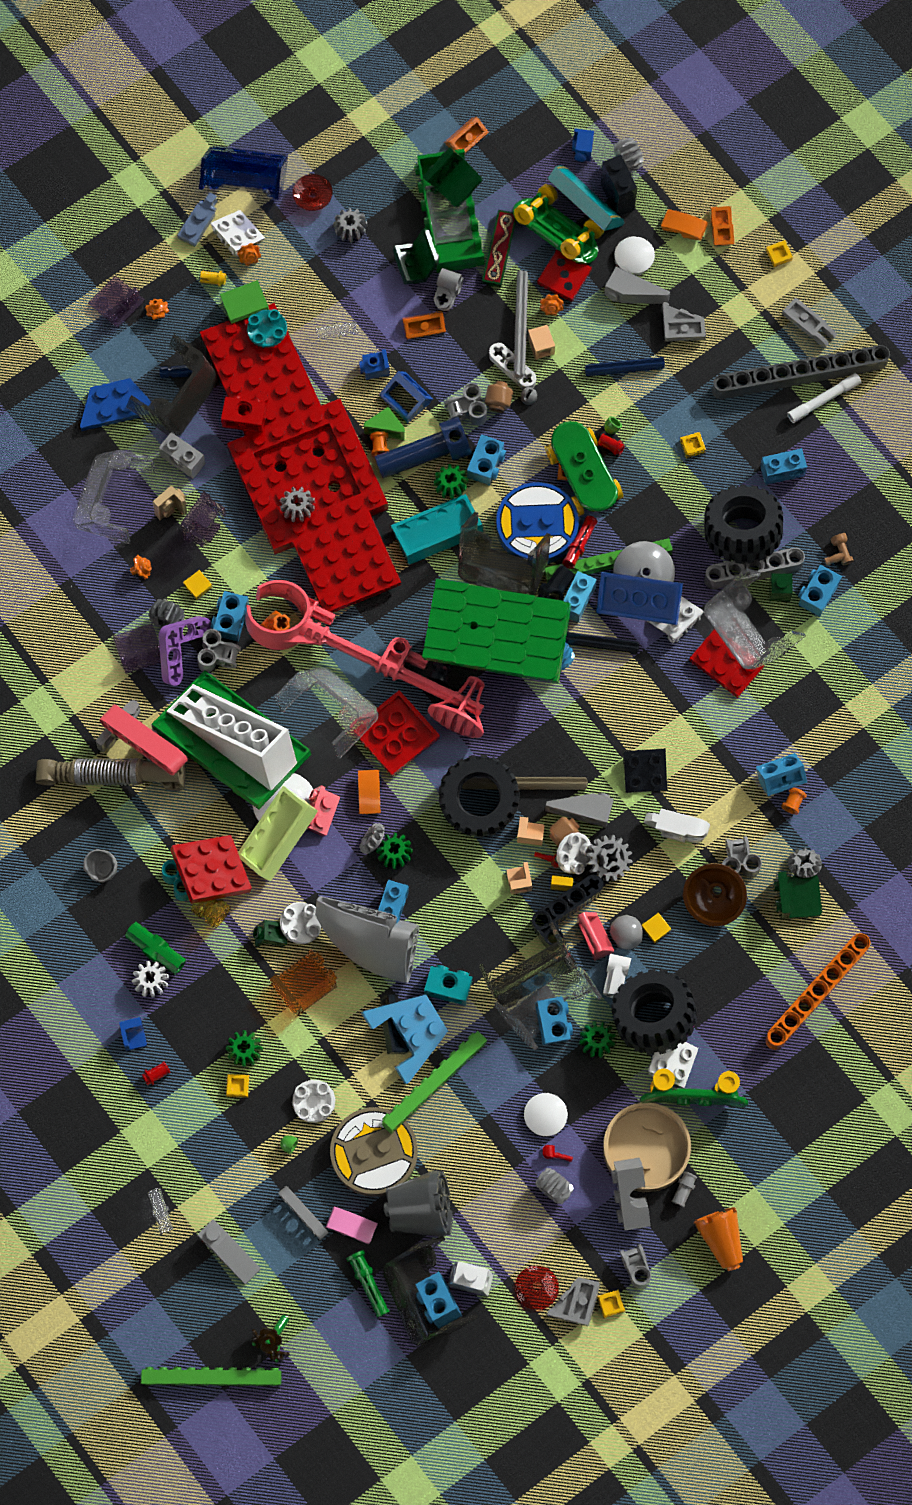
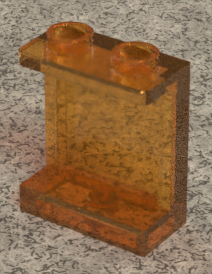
[269,949,338,1017]

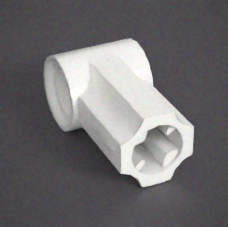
[603,954,631,998]

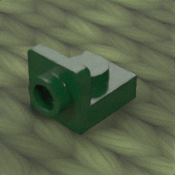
[253,920,287,947]

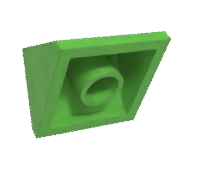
[220,280,269,324]

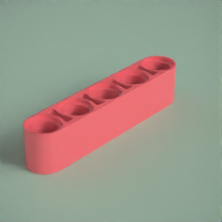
[99,704,188,776]

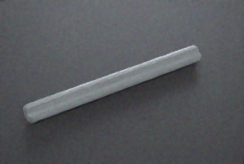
[514,270,528,379]

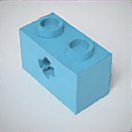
[563,571,597,623]

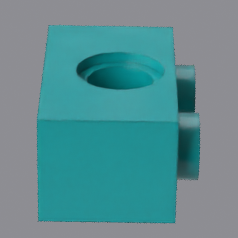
[424,965,473,1006]

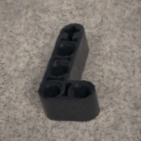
[531,875,603,951]

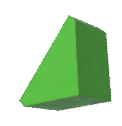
[364,407,405,440]

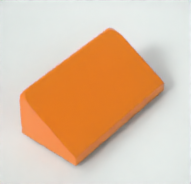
[444,117,489,153]
[402,311,446,339]

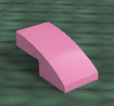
[326,1207,377,1244]

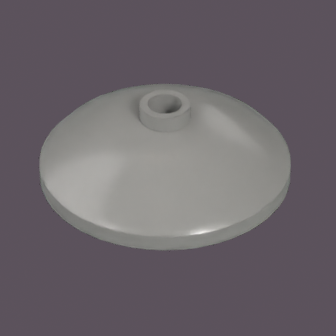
[613,541,675,582]

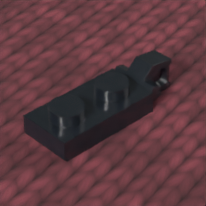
[380,995,409,1054]

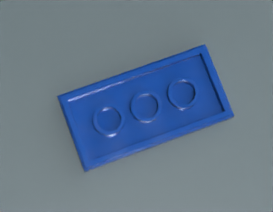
[596,572,683,625]

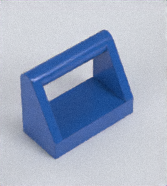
[379,371,433,423]

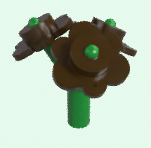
[251,1315,290,1362]

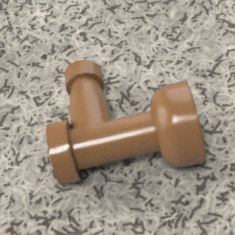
[824,533,854,566]

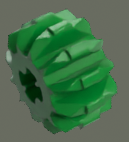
[433,464,468,500]
[376,832,413,869]
[579,1021,616,1058]
[226,1030,263,1068]

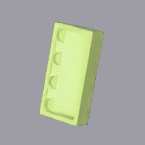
[238,786,318,881]

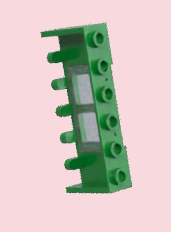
[414,149,484,273]

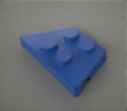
[80,378,158,431]

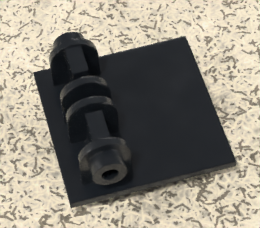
[623,748,668,793]

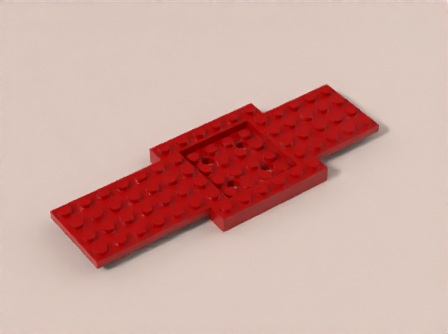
[200,303,401,613]

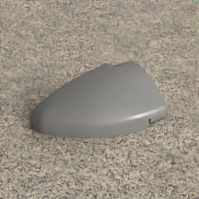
[315,896,420,983]

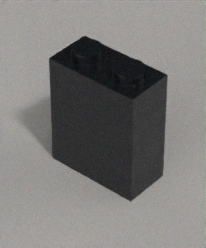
[600,155,637,216]

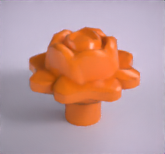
[237,243,261,266]
[540,294,564,316]
[145,299,169,320]
[130,555,152,579]

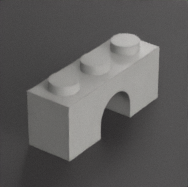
[611,1157,651,1230]

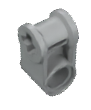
[620,1244,651,1289]

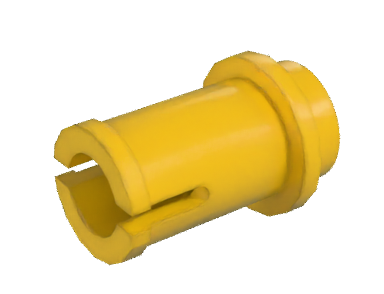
[200,270,226,287]

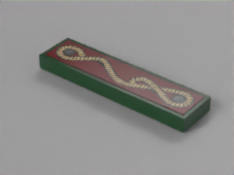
[482,210,517,288]

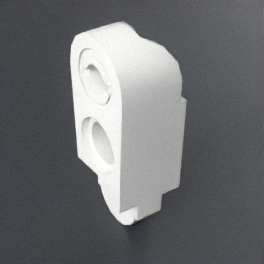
[644,809,710,843]

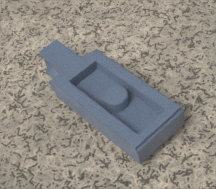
[177,193,218,247]

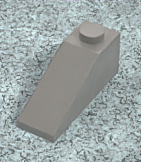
[604,267,670,304]
[545,793,614,828]
[198,1219,261,1285]

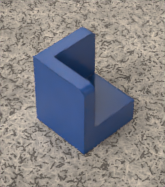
[119,1017,147,1051]

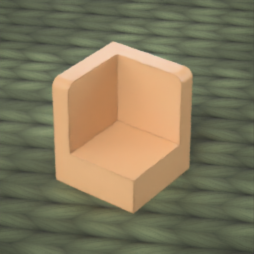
[528,325,555,360]
[517,817,545,846]
[506,862,532,895]

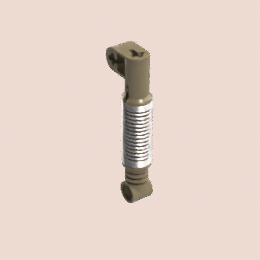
[35,758,186,791]

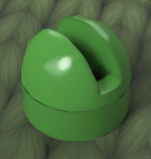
[604,416,622,434]
[280,1135,299,1154]

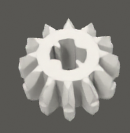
[132,961,169,998]

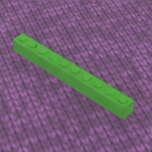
[544,538,673,583]
[382,1031,487,1134]
[141,1367,282,1386]

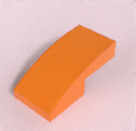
[710,206,735,246]
[661,209,708,241]
[358,770,381,814]

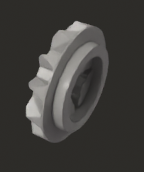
[359,823,384,854]
[788,847,822,878]

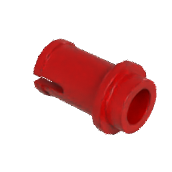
[598,433,625,456]
[141,1062,171,1086]

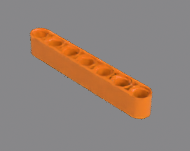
[765,933,870,1050]

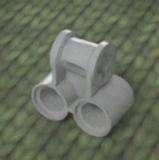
[434,268,464,311]
[444,383,487,426]
[197,629,241,672]
[722,836,762,878]

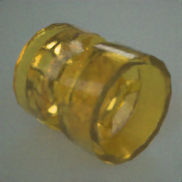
[190,899,231,929]

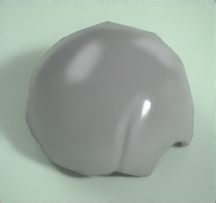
[83,849,117,882]
[610,915,643,950]

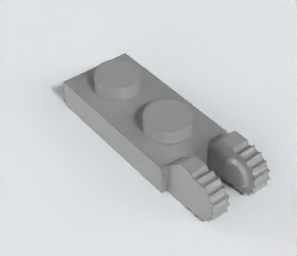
[782,297,837,348]
[96,700,141,753]

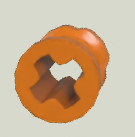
[370,431,389,456]
[781,787,807,815]

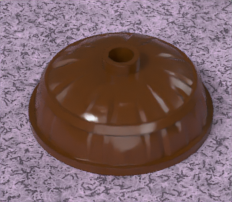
[683,863,747,926]

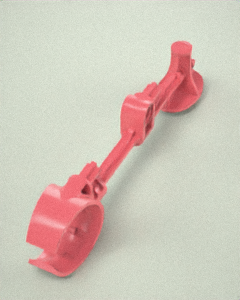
[245,580,485,738]

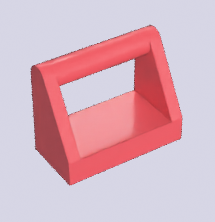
[577,912,614,961]

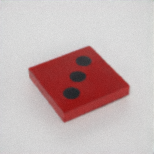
[537,250,592,302]

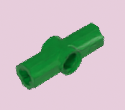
[125,922,186,975]

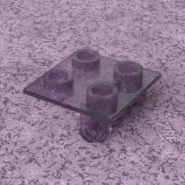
[88,275,145,328]
[113,623,161,674]

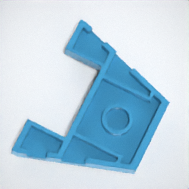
[361,995,448,1084]

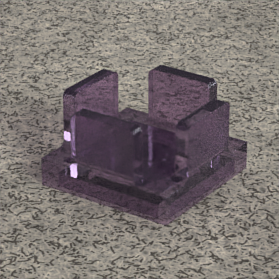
[181,491,226,547]

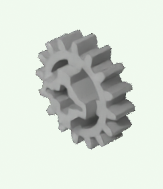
[586,835,632,881]

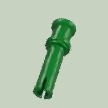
[346,1250,390,1318]

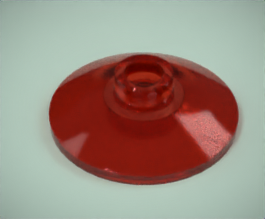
[293,174,333,211]
[515,1265,559,1310]

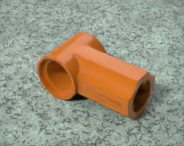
[260,610,290,631]

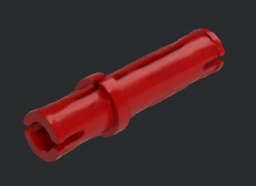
[562,515,598,569]

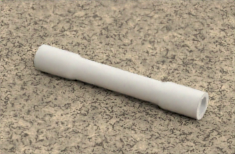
[787,373,861,423]

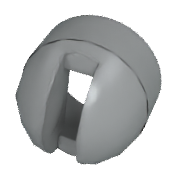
[521,387,537,405]

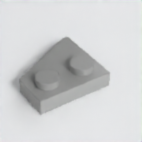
[662,302,706,341]
[547,1277,600,1327]

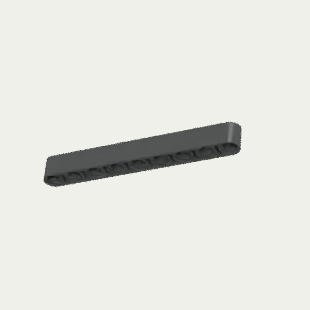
[712,345,890,399]

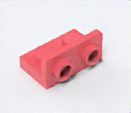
[307,785,340,836]

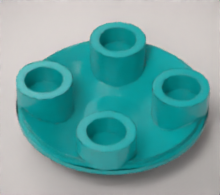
[247,309,287,348]

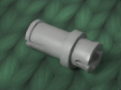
[671,1171,697,1207]

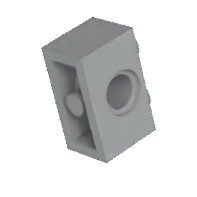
[159,432,205,479]

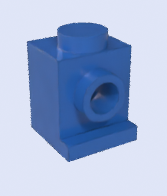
[572,128,594,162]
[359,349,390,380]

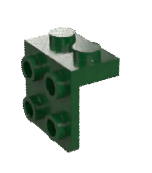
[423,147,483,208]
[392,228,439,285]
[773,871,822,920]

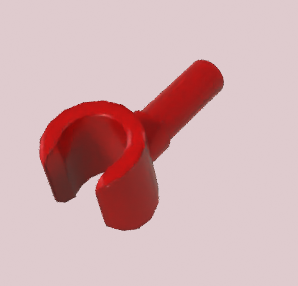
[534,852,559,868]
[543,1145,573,1162]

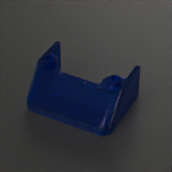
[199,146,288,200]

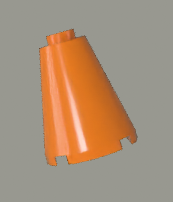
[694,1207,743,1271]

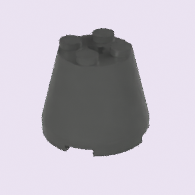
[384,1170,453,1237]

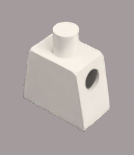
[448,1261,493,1297]

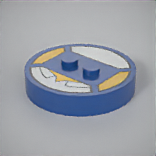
[496,482,579,565]

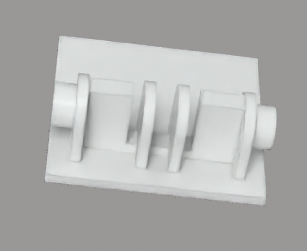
[211,210,265,257]
[648,596,704,643]
[648,1042,698,1088]

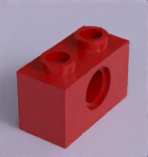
[221,396,267,433]

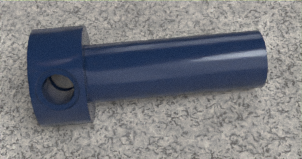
[374,417,472,479]

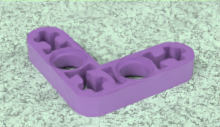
[159,616,211,686]

